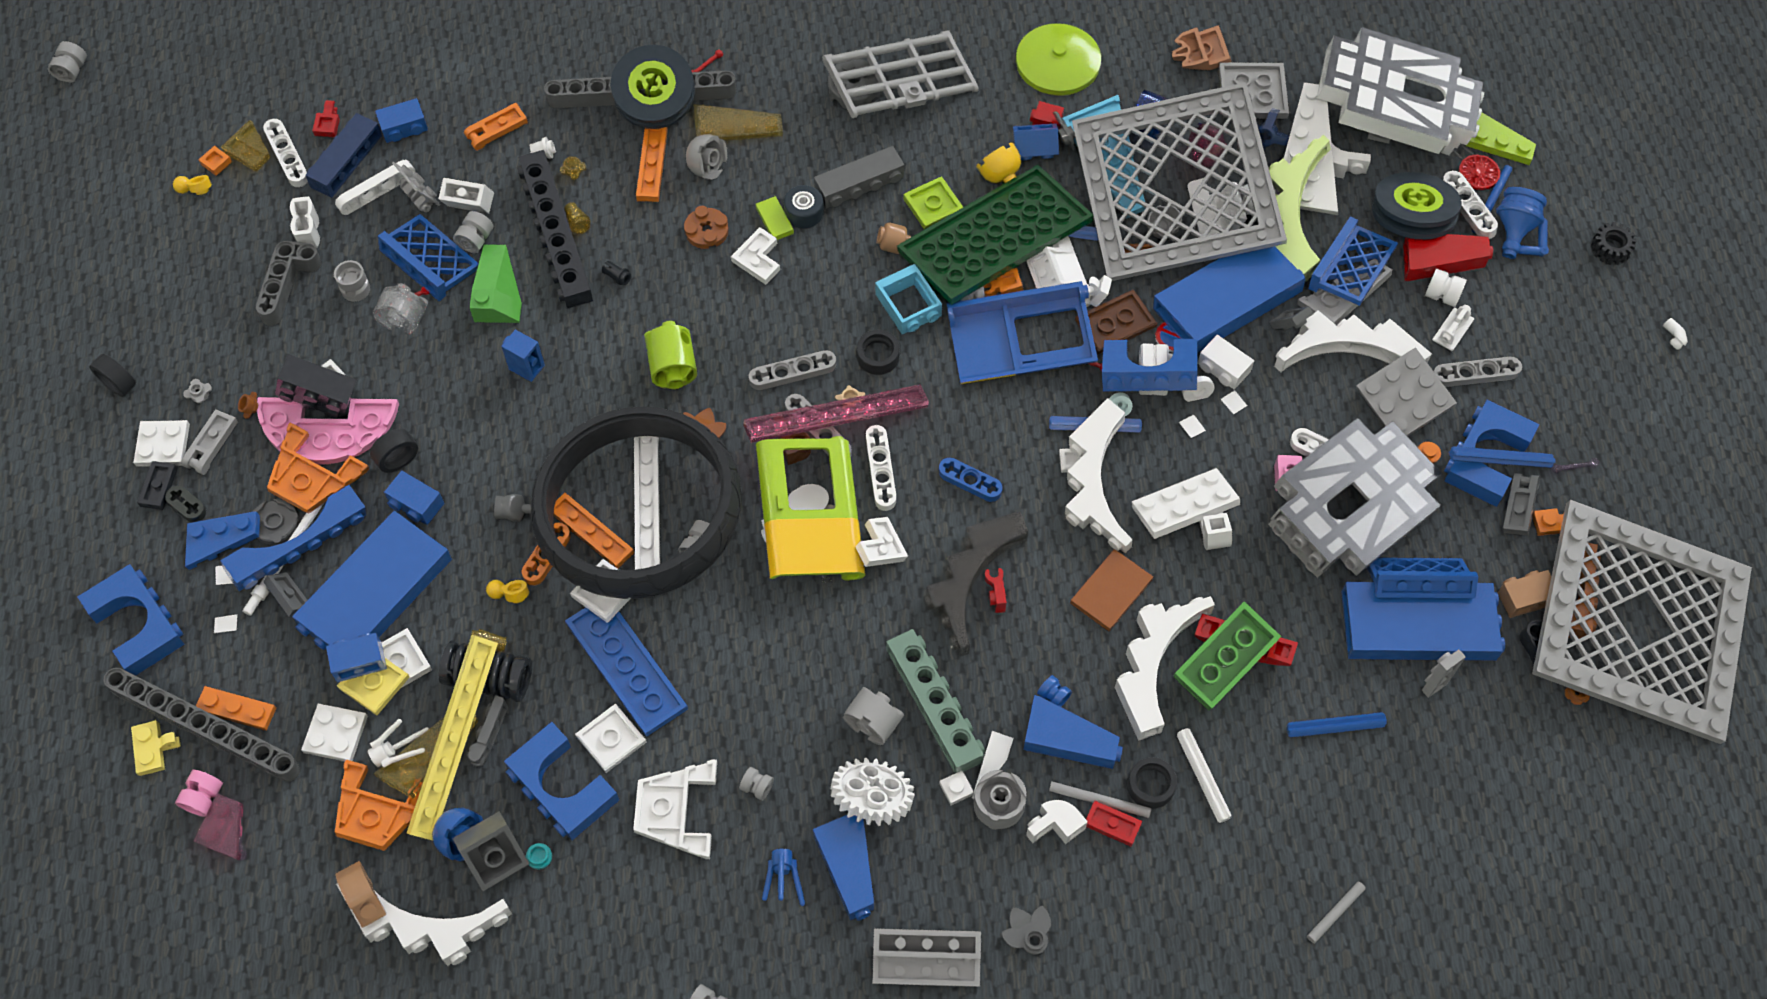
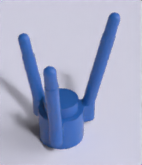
[762,849,805,906]

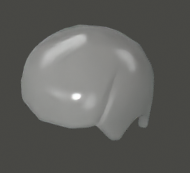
[1147,205,1182,239]

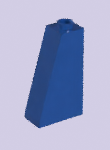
[1023,695,1123,769]
[813,815,874,921]

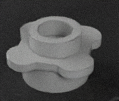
[183,379,212,403]

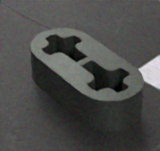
[165,486,207,523]

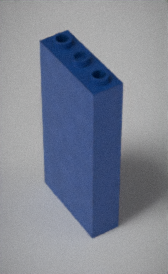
[1153,246,1305,353]
[292,511,452,650]
[1341,582,1505,660]

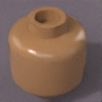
[876,223,911,254]

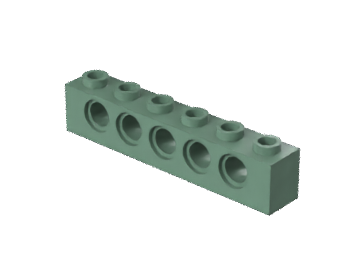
[886,629,985,773]

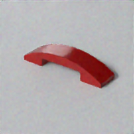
[1194,613,1298,666]

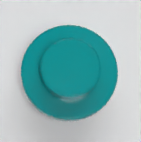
[526,843,552,870]

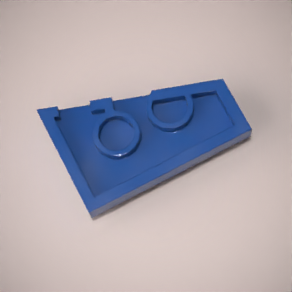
[185,511,260,570]

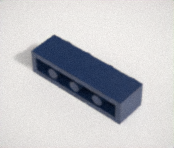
[305,113,382,198]

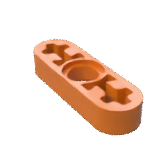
[522,523,571,585]

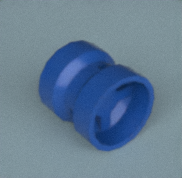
[1037,675,1072,707]

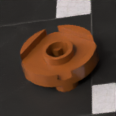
[684,206,729,249]

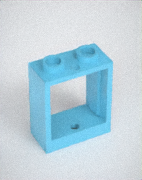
[875,264,942,334]

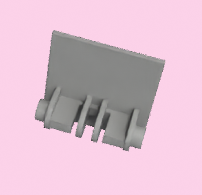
[392,162,440,212]

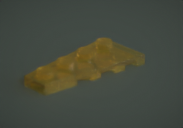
[694,104,783,141]
[374,716,479,799]

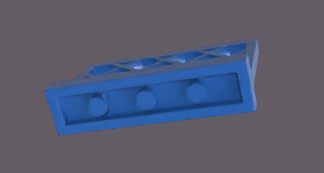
[378,214,479,301]
[1308,217,1398,306]
[1367,558,1478,598]

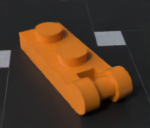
[464,103,528,150]

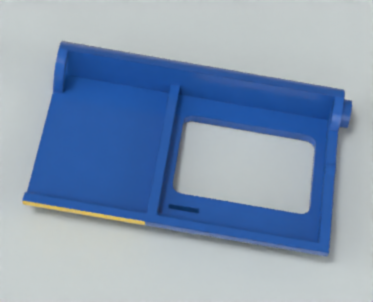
[947,281,1098,384]

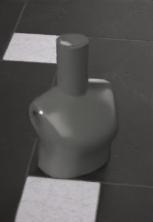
[494,494,531,522]

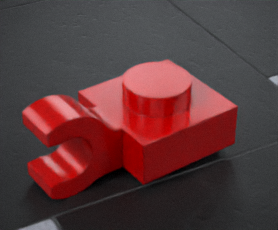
[312,100,340,137]
[985,568,1006,613]

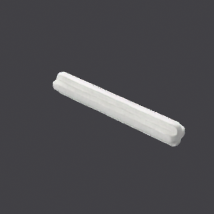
[1177,728,1231,823]

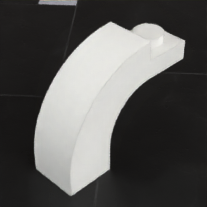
[1331,143,1371,178]

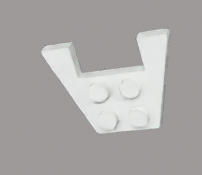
[633,760,717,859]

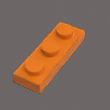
[196,686,276,731]

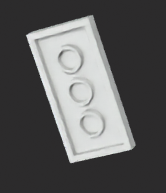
[1132,468,1240,539]

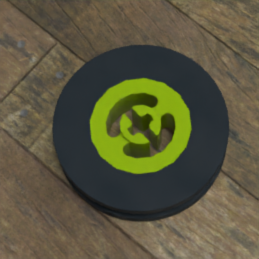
[611,45,695,129]
[1372,172,1462,239]

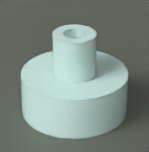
[1109,392,1132,416]

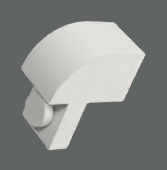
[1199,512,1232,550]
[1026,800,1087,844]

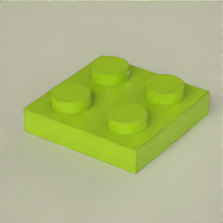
[903,176,963,230]

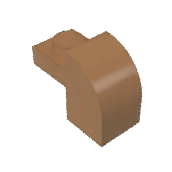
[335,861,387,928]

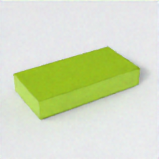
[756,196,794,240]

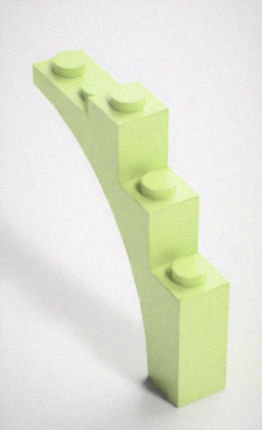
[1268,135,1331,281]

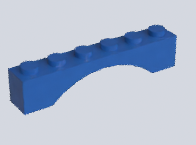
[220,485,366,591]

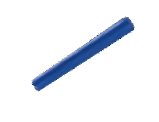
[1449,446,1556,468]

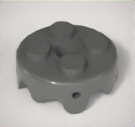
[828,59,880,109]

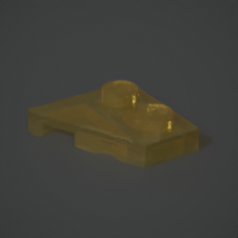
[221,120,271,172]

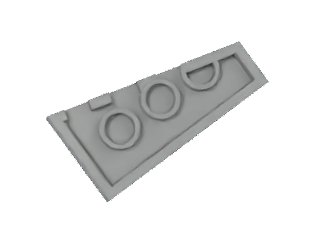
[1298,259,1392,325]

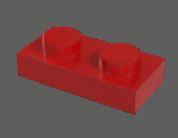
[1086,800,1142,847]

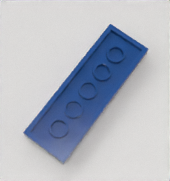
[565,607,688,737]

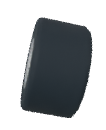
[784,185,824,229]

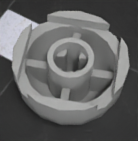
[686,134,727,180]

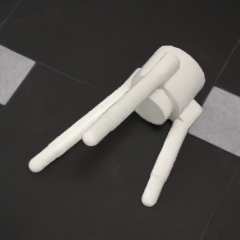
[368,719,429,768]

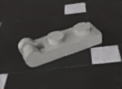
[181,409,238,475]

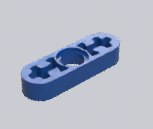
[939,458,1002,502]

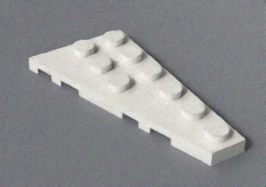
[1275,83,1338,215]

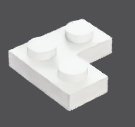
[731,227,780,285]
[856,517,908,567]

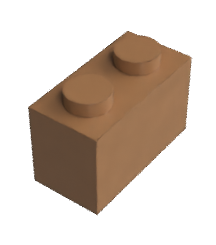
[1497,570,1551,618]

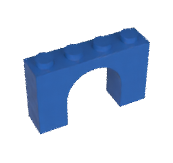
[1102,339,1197,391]
[1444,400,1539,507]
[78,564,184,676]
[504,722,619,840]

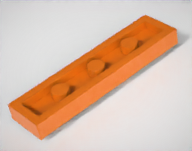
[636,127,668,202]
[553,493,634,569]

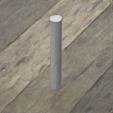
[1307,882,1366,944]

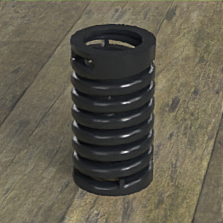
[438,641,532,702]

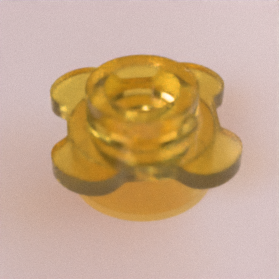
[560,157,586,179]

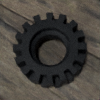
[1591,222,1637,265]

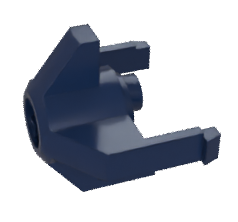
[1257,108,1291,153]

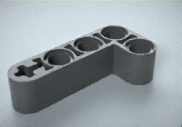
[256,241,322,326]

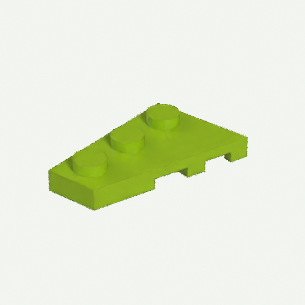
[1466,112,1536,165]

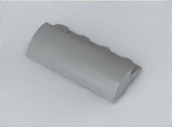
[873,929,981,986]

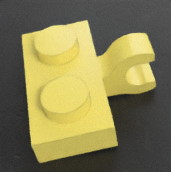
[131,720,181,776]

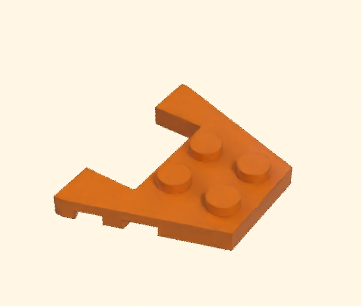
[267,422,369,514]
[335,759,423,851]

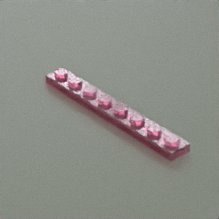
[743,384,929,443]

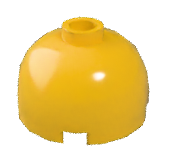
[976,143,1021,184]

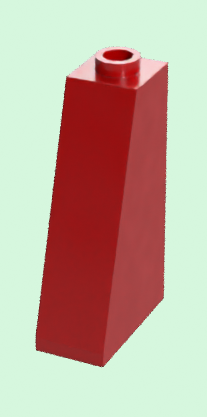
[1403,234,1493,281]

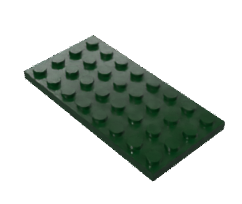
[897,165,1094,305]

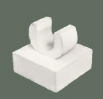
[1085,275,1112,307]

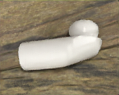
[1663,318,1688,350]

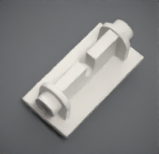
[1432,305,1475,351]

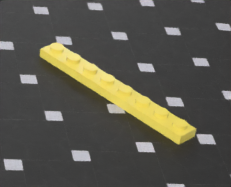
[407,635,498,841]

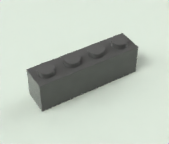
[814,146,905,209]

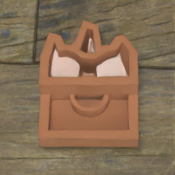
[1172,25,1231,70]

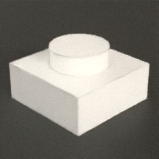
[939,771,974,805]

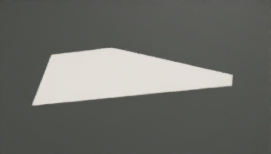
[972,731,1013,799]

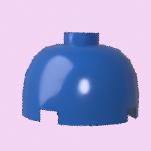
[432,808,483,861]

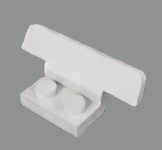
[1188,178,1247,236]
[1027,236,1091,307]

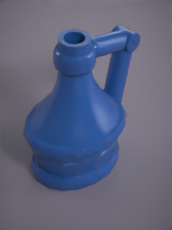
[1496,187,1549,259]

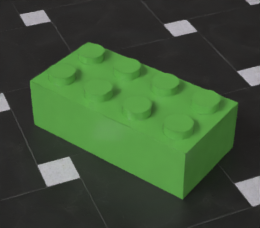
[1173,602,1281,711]

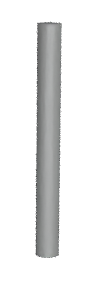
[1049,782,1151,818]

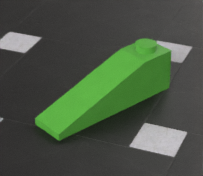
[470,245,522,323]

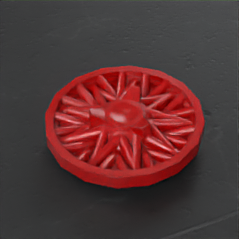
[1459,154,1500,190]

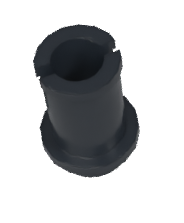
[602,260,631,285]

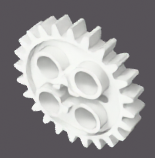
[830,758,914,826]

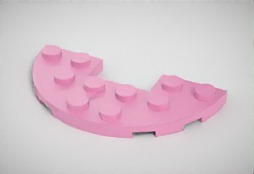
[257,397,399,465]

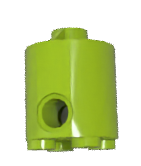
[644,321,697,389]

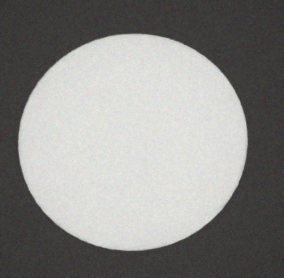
[788,484,829,510]

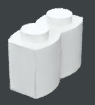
[290,196,320,248]

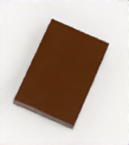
[1075,289,1157,354]

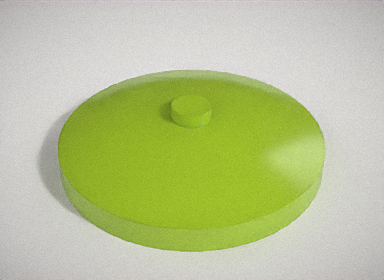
[1016,24,1101,95]

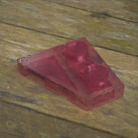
[194,794,243,860]

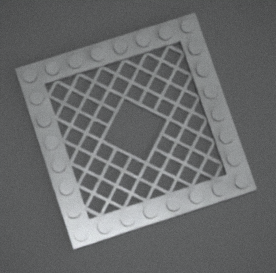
[1072,82,1287,281]
[1532,500,1752,744]

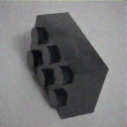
[275,354,357,419]

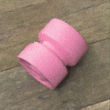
[175,770,223,817]

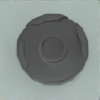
[253,499,299,545]

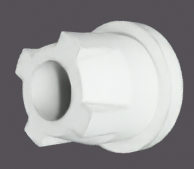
[530,137,556,159]

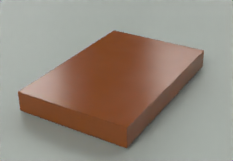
[1070,549,1153,632]

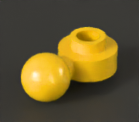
[173,175,212,195]
[486,580,529,603]

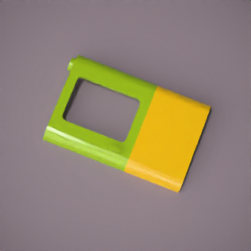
[756,436,865,580]

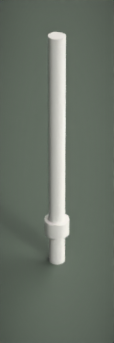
[242,503,324,616]

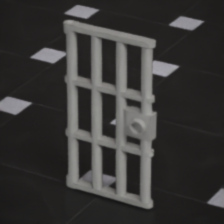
[822,30,978,118]

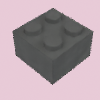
[453,811,529,891]

